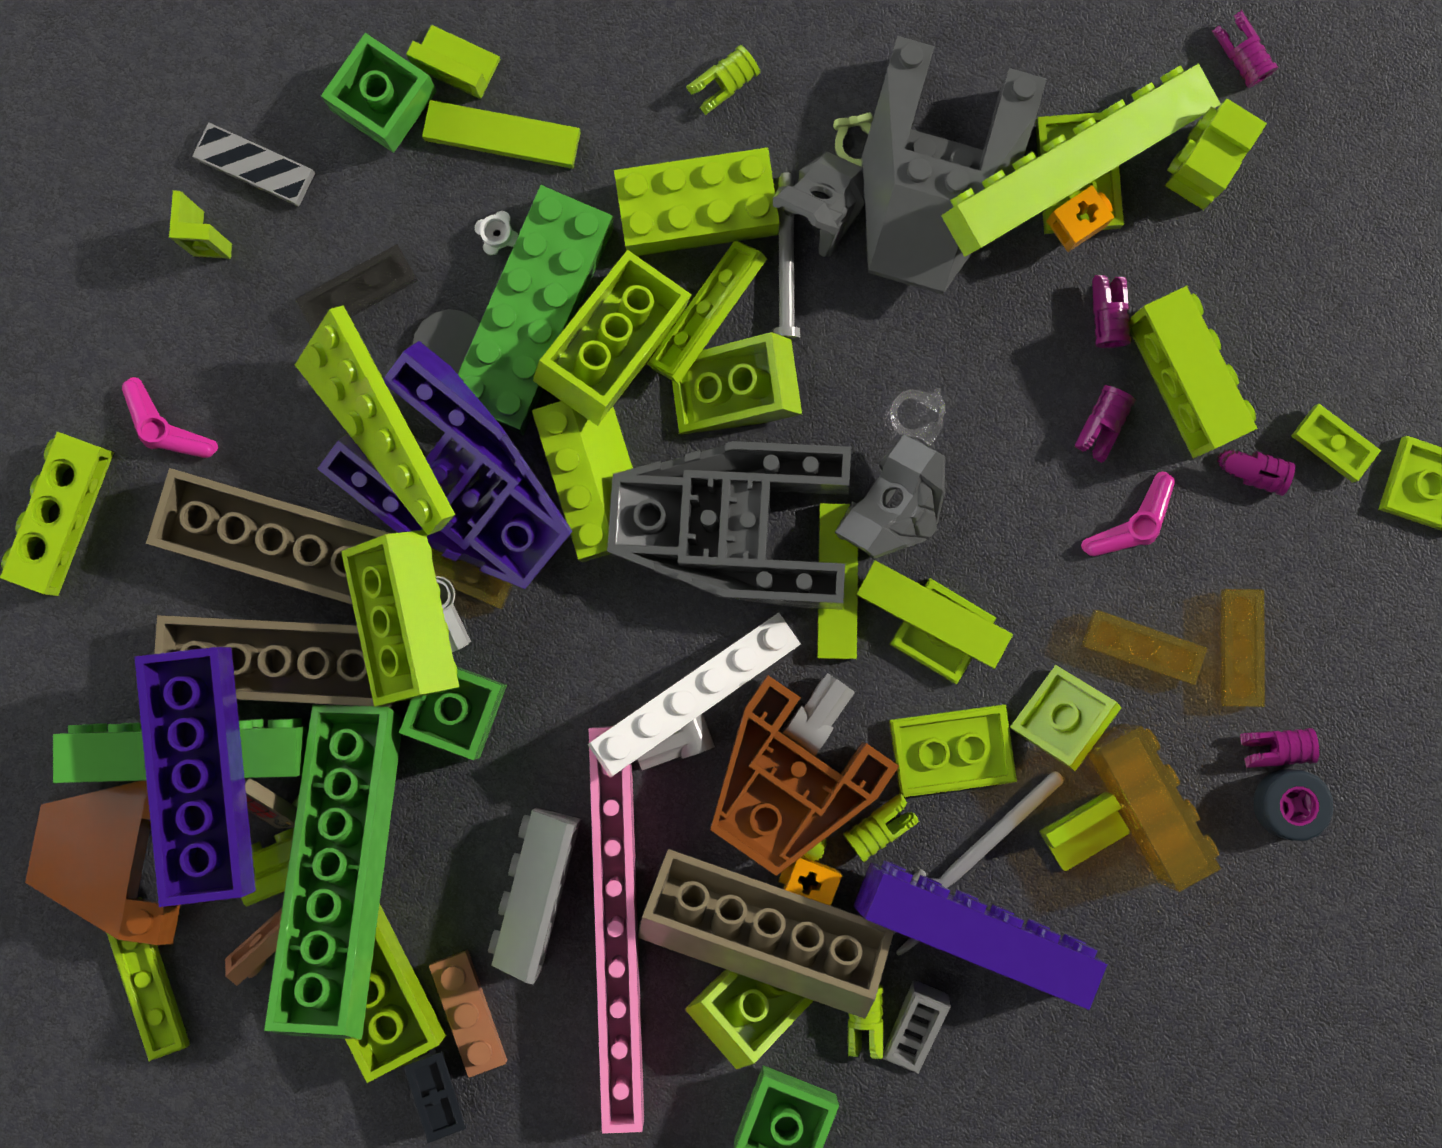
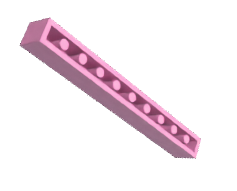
[588,726,644,1134]

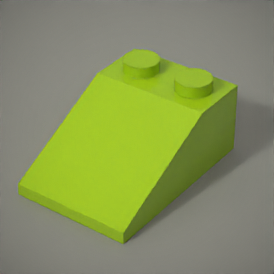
[672,332,802,434]
[685,969,813,1069]

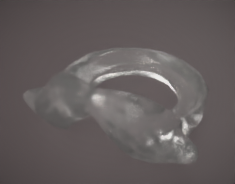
[890,388,946,446]

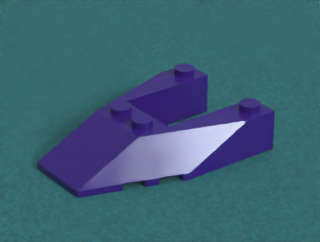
[317,341,572,589]

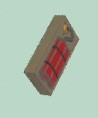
[245,778,297,828]

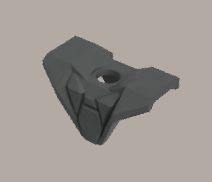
[773,152,864,257]
[835,434,945,559]

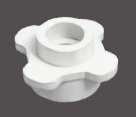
[475,211,519,255]

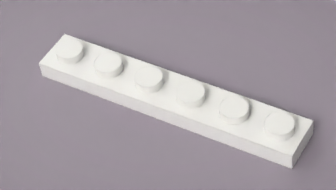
[587,613,801,777]

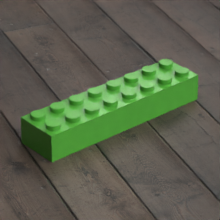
[264,705,403,1040]

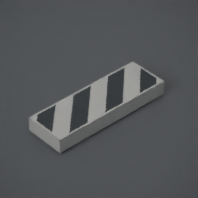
[192,122,315,207]

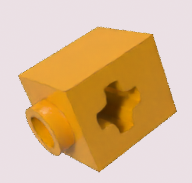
[1046,185,1114,252]
[779,856,842,906]

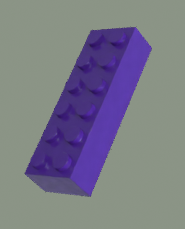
[134,647,256,907]
[853,860,1107,1010]

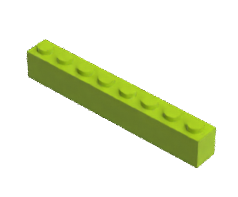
[941,63,1221,257]

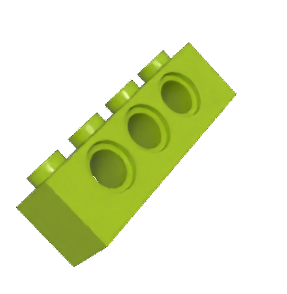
[0,432,114,596]

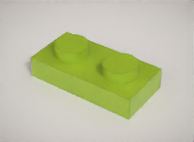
[1291,404,1381,483]

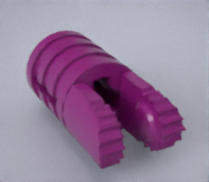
[1212,10,1279,88]
[1092,275,1131,348]
[1075,385,1136,463]
[1217,449,1295,496]
[1240,728,1319,768]

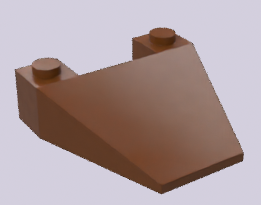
[710,675,899,876]
[25,780,180,945]

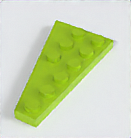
[295,305,456,535]

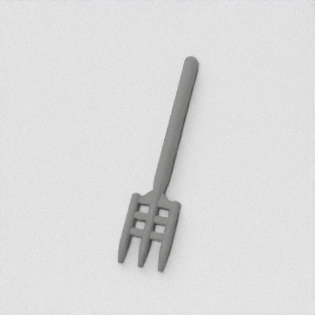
[894,771,1063,955]

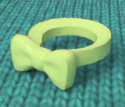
[833,112,873,167]

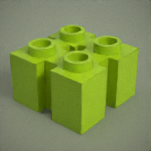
[1165,98,1267,210]

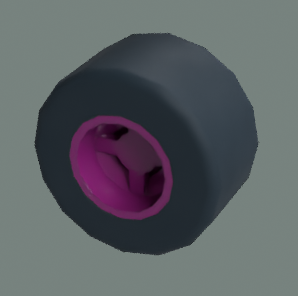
[1253,769,1333,841]

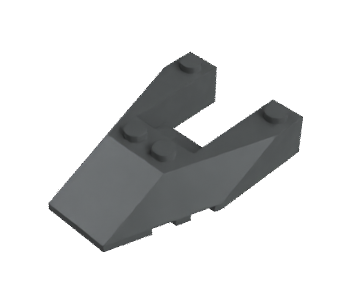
[861,36,1046,295]
[607,441,851,610]

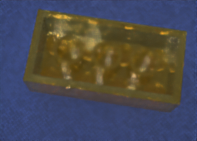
[1088,723,1221,892]

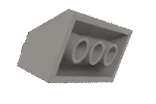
[488,807,581,984]

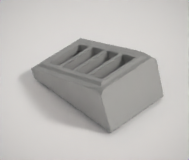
[883,980,951,1073]

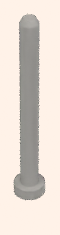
[773,173,800,342]

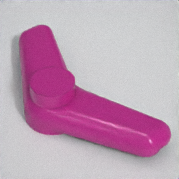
[122,377,218,458]
[1081,471,1175,557]

